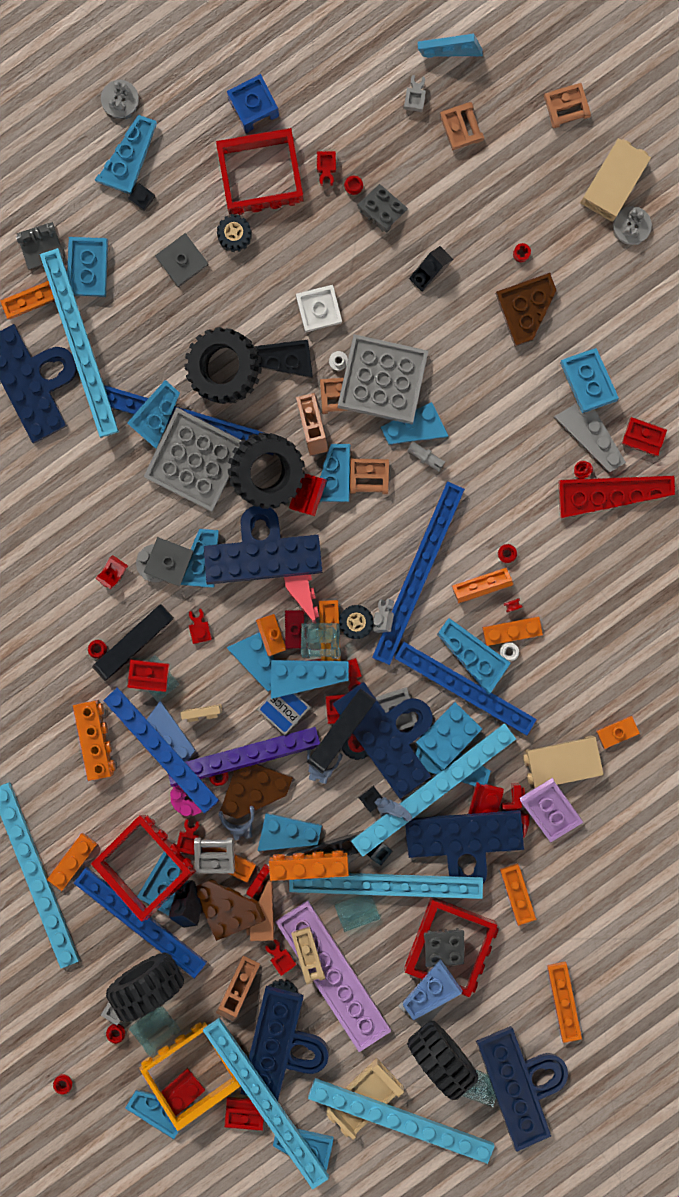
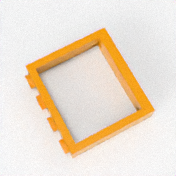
[139,1022,241,1132]

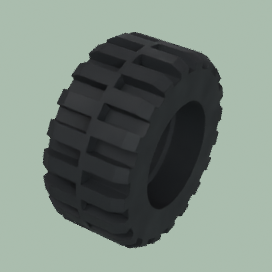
[184,327,262,404]
[228,432,305,509]
[106,952,184,1022]
[407,1021,478,1100]

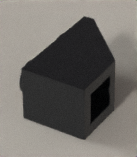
[409,246,454,292]
[168,880,202,928]

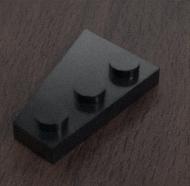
[256,339,313,378]

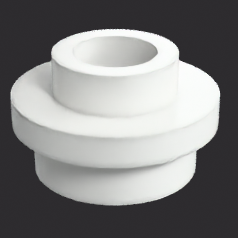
[329,351,348,371]
[500,643,519,662]

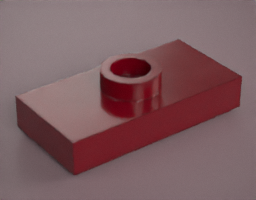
[285,610,305,649]

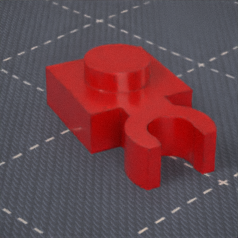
[317,151,336,186]
[189,609,212,644]
[345,658,362,692]
[177,818,199,855]
[246,864,269,898]
[265,939,297,976]

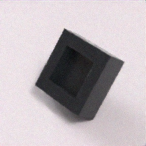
[128,183,155,211]
[358,785,383,813]
[367,842,393,866]

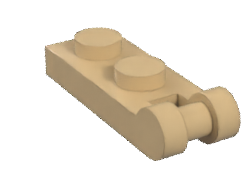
[291,927,325,985]

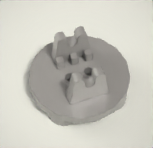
[101,80,139,119]
[613,206,652,245]

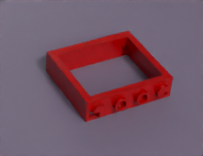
[216,128,304,215]
[91,815,196,922]
[404,897,499,998]

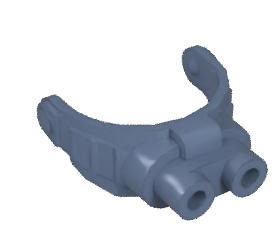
[307,749,343,784]
[375,797,412,821]
[218,806,255,840]

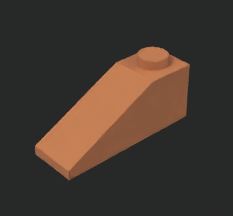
[296,393,328,456]
[246,879,274,941]
[216,956,260,1021]

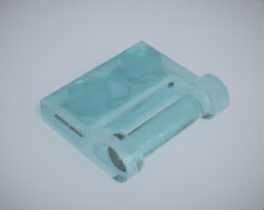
[301,623,341,659]
[129,1006,181,1056]

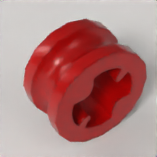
[513,243,531,263]
[504,598,523,613]

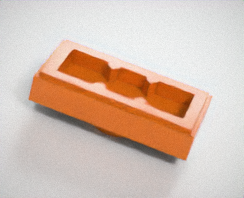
[256,614,286,656]
[596,716,640,749]

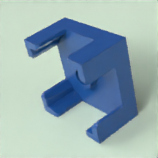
[226,74,279,134]

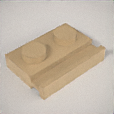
[181,704,223,722]

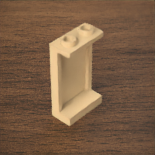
[580,138,651,222]
[523,736,604,788]
[327,1058,404,1140]

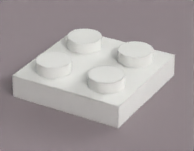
[296,285,342,333]

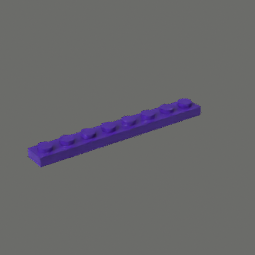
[168,727,320,787]

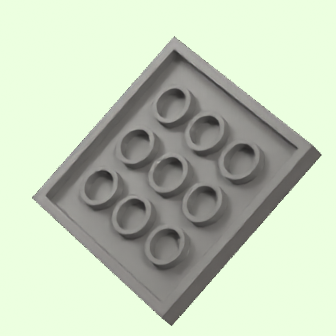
[337,334,428,424]
[144,408,242,511]

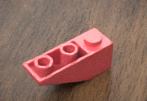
[284,574,319,624]

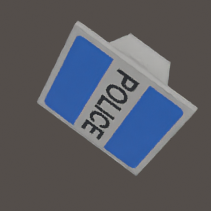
[257,693,311,735]

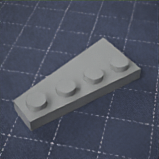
[554,403,626,473]

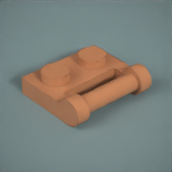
[544,83,591,129]
[440,102,485,151]
[320,378,349,414]
[350,459,389,494]

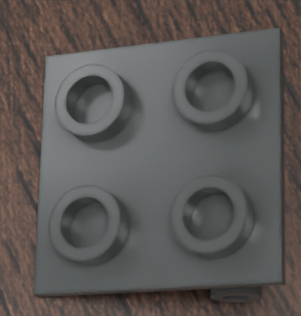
[357,184,408,233]
[16,222,65,270]
[424,928,464,967]

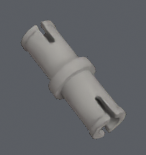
[407,441,445,472]

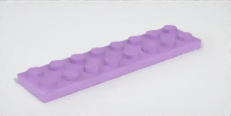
[275,900,391,1052]

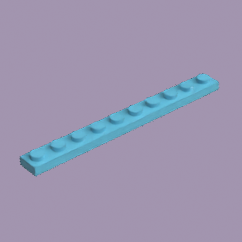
[40,248,119,438]
[351,724,516,857]
[0,782,80,968]
[289,873,483,899]
[203,1018,329,1189]
[308,1078,495,1164]

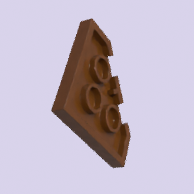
[495,273,557,347]
[220,764,293,819]
[196,879,266,941]

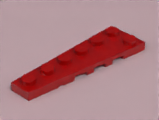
[558,476,675,518]

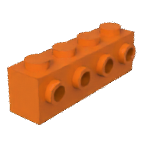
[73,700,116,781]
[269,851,349,881]

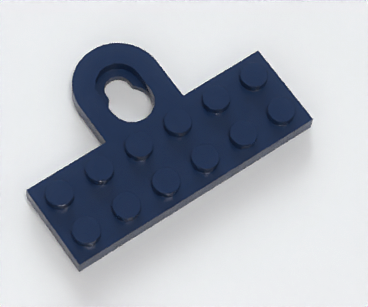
[0,324,77,444]
[204,506,323,585]
[333,682,433,799]
[405,810,524,884]
[240,986,329,1101]
[476,1026,568,1152]

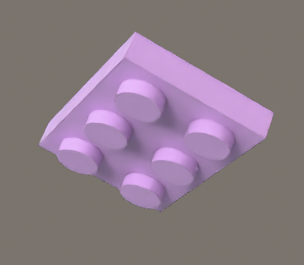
[520,778,583,842]

